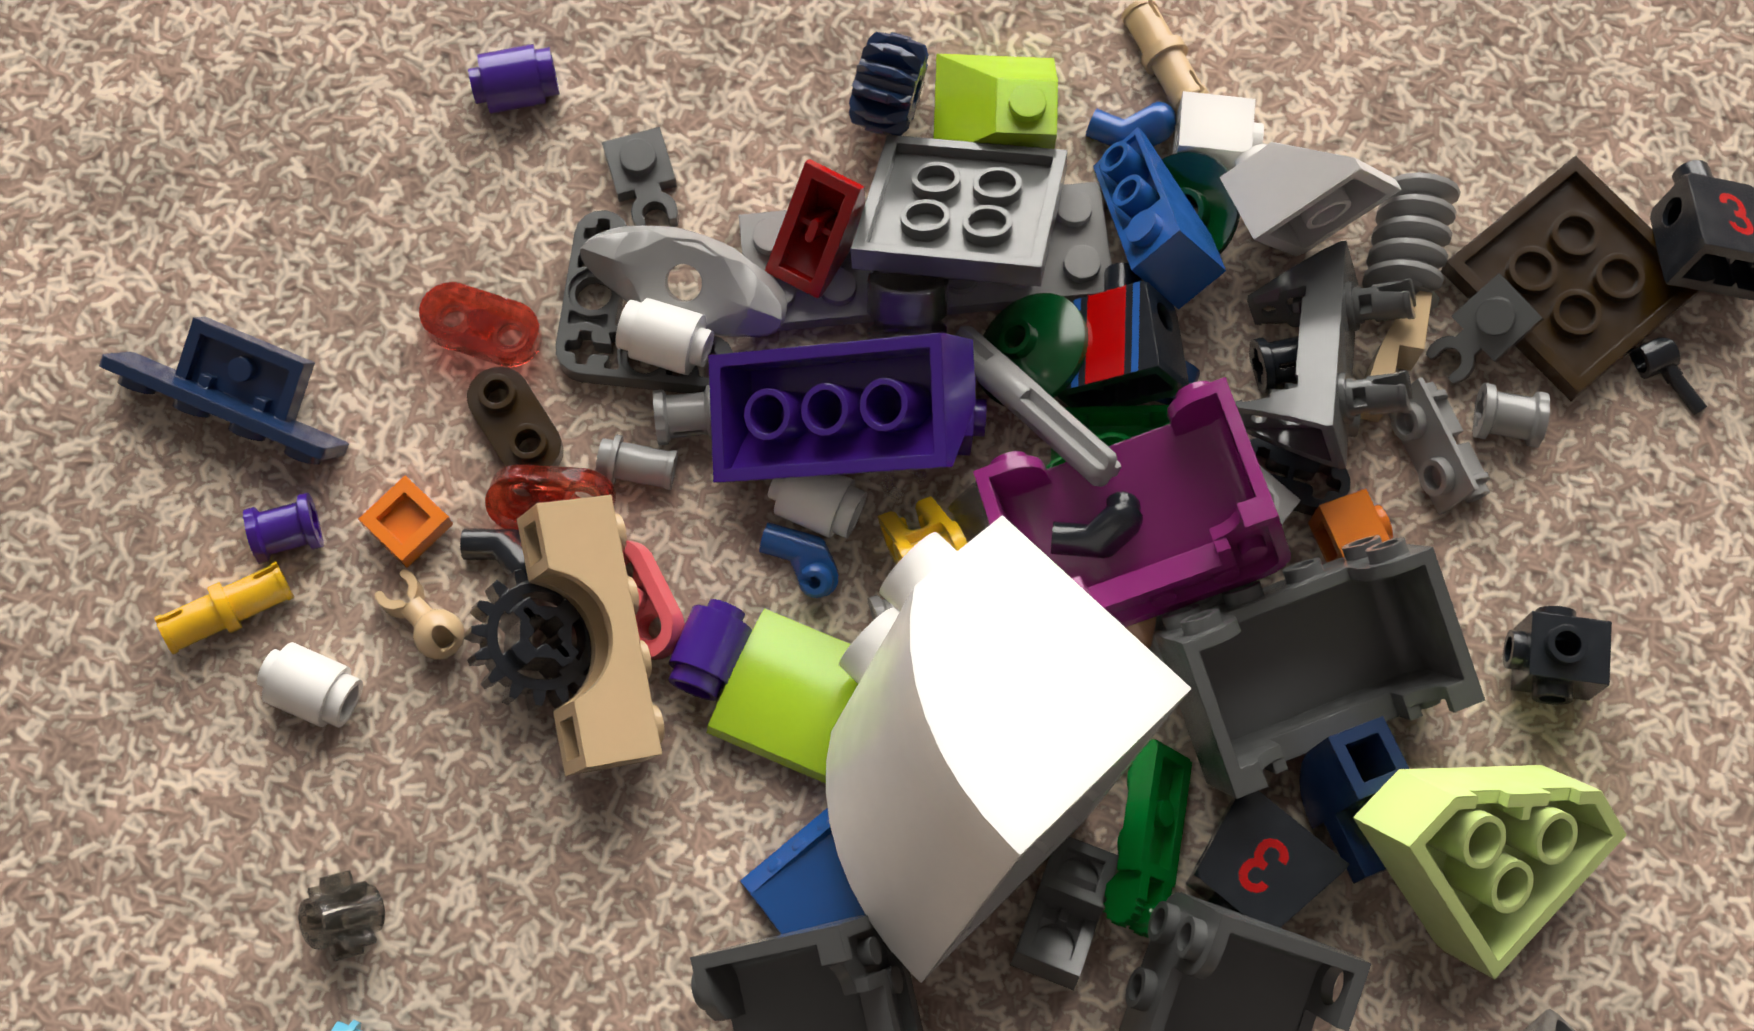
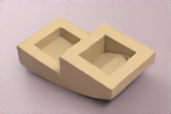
[1361,291,1432,422]

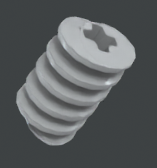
[1362,172,1461,310]

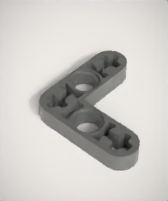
[555,210,733,393]

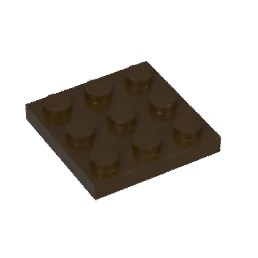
[1441,155,1700,402]

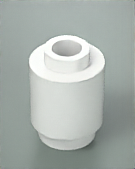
[615,298,714,375]
[768,475,867,539]
[257,642,363,728]

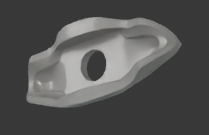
[580,226,787,337]

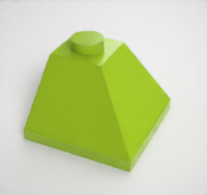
[933,54,1058,149]

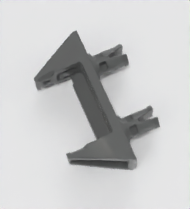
[1236,241,1416,469]

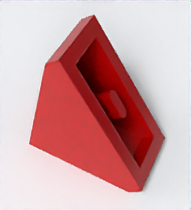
[765,159,865,299]

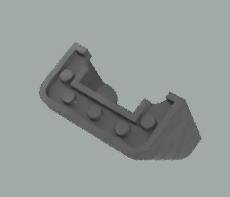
[690,914,923,1031]

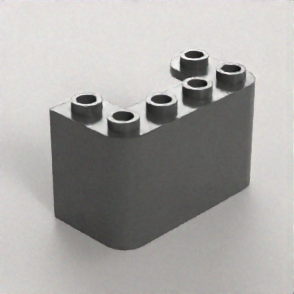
[1153,535,1485,799]

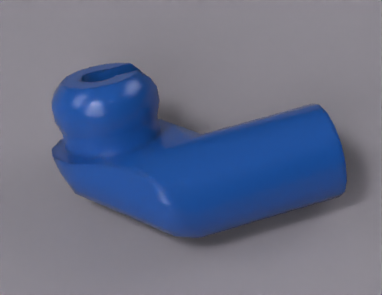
[1085,102,1176,147]
[759,522,839,598]

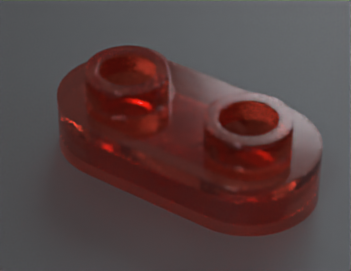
[419,282,542,367]
[485,465,616,530]

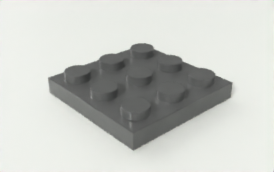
[851,135,1067,287]

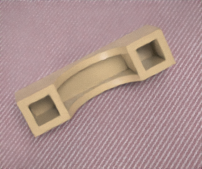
[517,495,665,776]

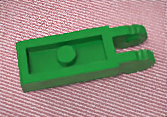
[1103,739,1192,938]

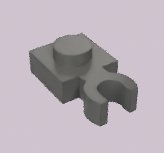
[602,127,679,227]
[1426,273,1544,384]

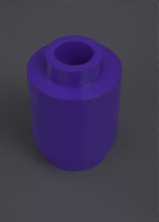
[468,44,560,114]
[668,599,752,701]

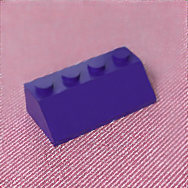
[708,333,976,483]

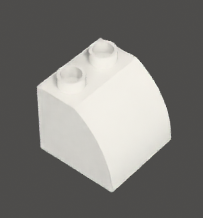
[826,515,1192,983]

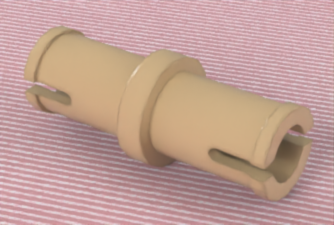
[1121,0,1209,113]

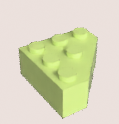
[1353,765,1627,979]

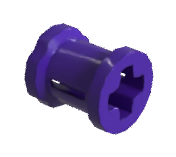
[243,493,324,564]

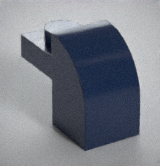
[1299,716,1409,884]

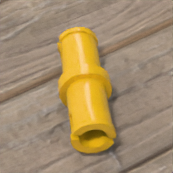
[154,561,294,655]

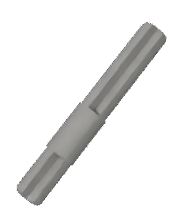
[954,326,1121,487]

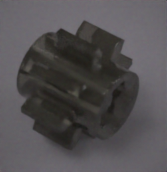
[298,870,385,961]

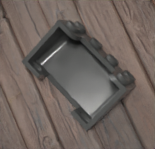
[1119,892,1371,1031]

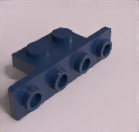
[99,317,349,465]

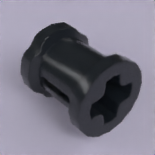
[1249,336,1299,393]

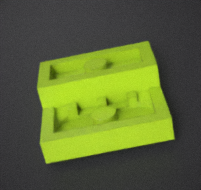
[706,608,858,784]

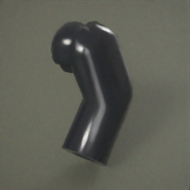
[1051,491,1143,559]

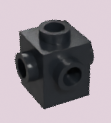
[1503,606,1612,705]

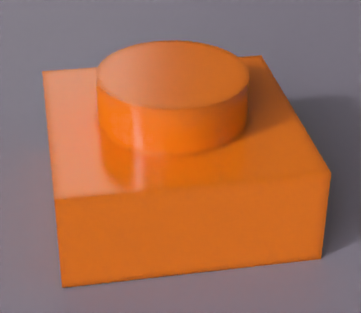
[358,475,453,568]

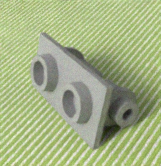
[1388,377,1490,515]

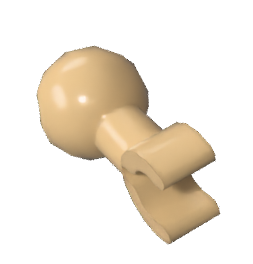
[375,569,465,660]

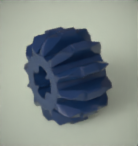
[849,31,929,136]

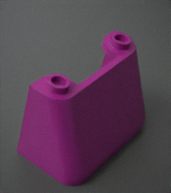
[973,377,1291,627]

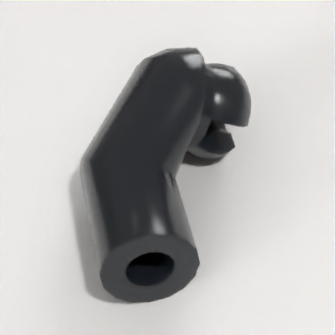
[460,528,528,578]

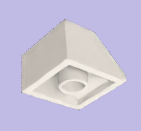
[1220,142,1401,256]

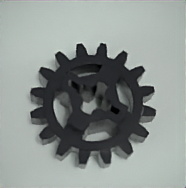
[464,568,591,711]

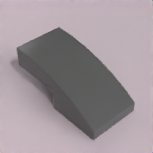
[1010,836,1119,991]

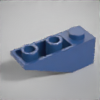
[1093,127,1226,310]

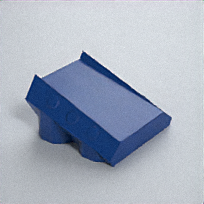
[740,808,865,934]

